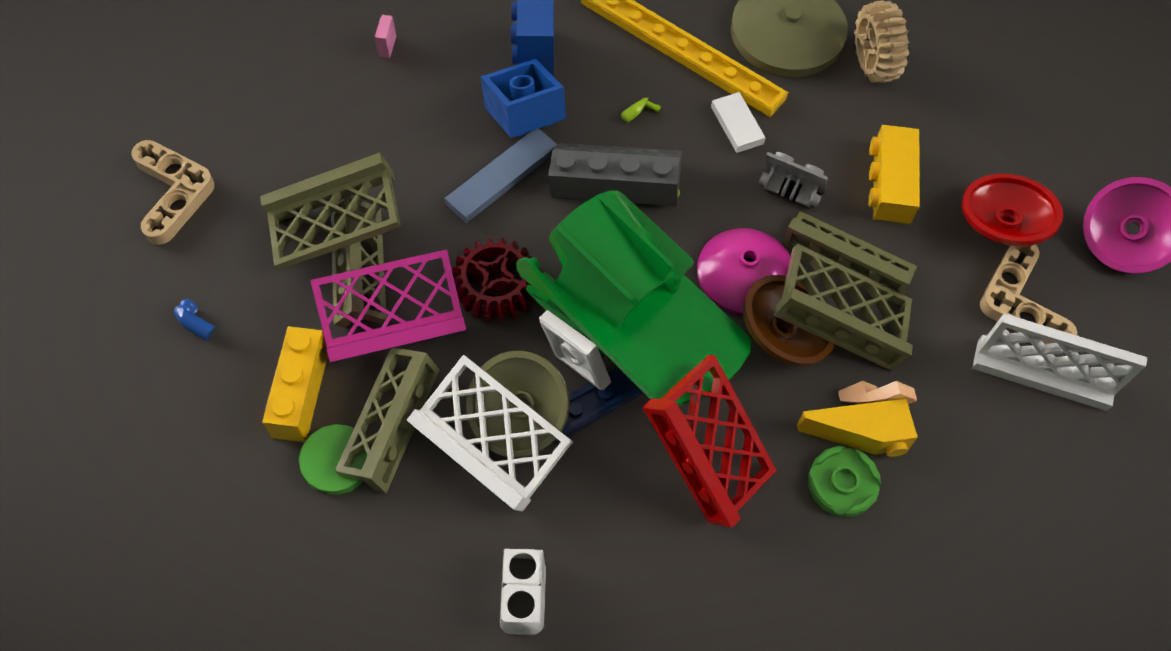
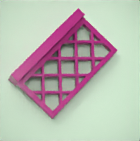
[310,249,466,362]

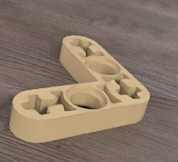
[131,140,215,245]
[980,244,1077,344]

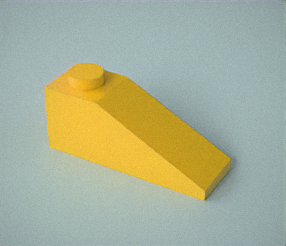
[797,398,918,457]

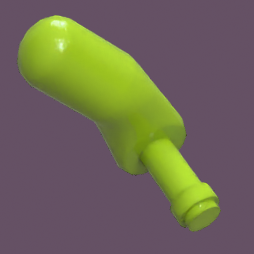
[621,98,661,123]

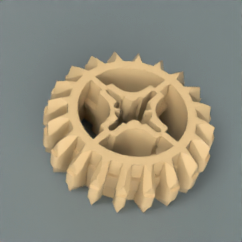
[854,0,909,83]

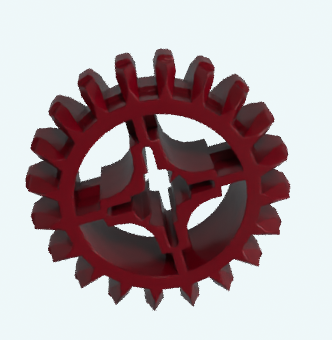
[452,237,535,323]

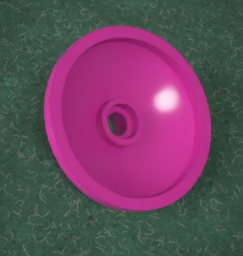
[1083,177,1171,274]
[697,228,791,315]

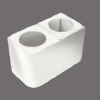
[500,549,546,635]

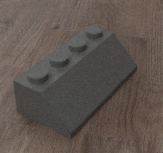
[548,143,682,206]

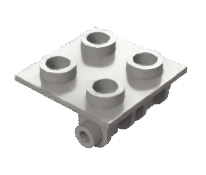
[759,152,828,208]

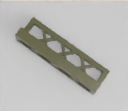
[331,197,387,328]
[782,211,917,294]
[335,347,440,494]

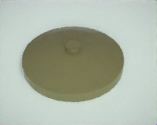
[731,0,848,77]

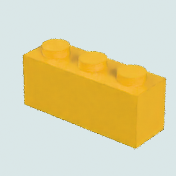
[868,125,920,224]
[262,326,328,442]

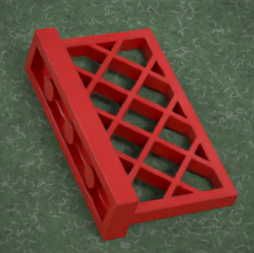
[642,355,777,528]

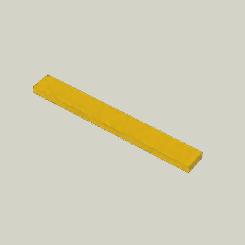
[581,0,788,117]

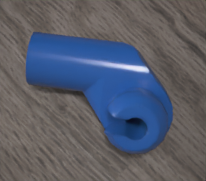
[173,299,215,341]

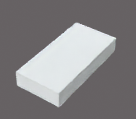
[711,92,766,153]

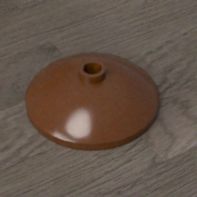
[743,275,835,367]

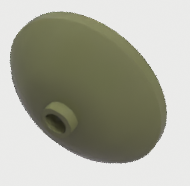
[466,351,570,458]

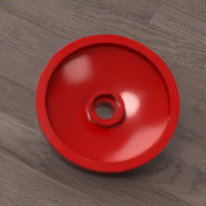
[962,174,1063,246]

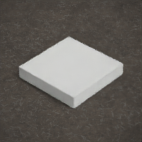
[539,310,611,390]

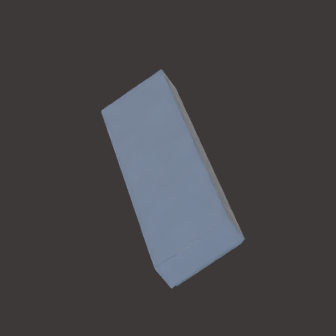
[444,128,557,224]

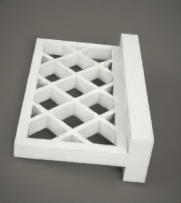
[972,313,1147,411]
[407,355,573,512]

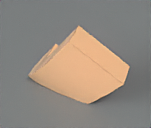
[838,381,917,405]

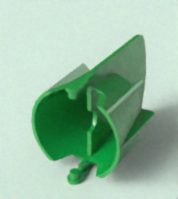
[516,190,752,406]

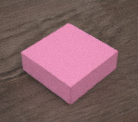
[375,15,396,59]

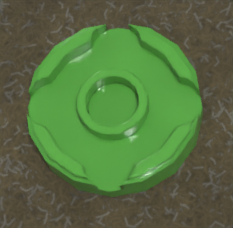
[299,424,368,496]
[808,446,881,518]

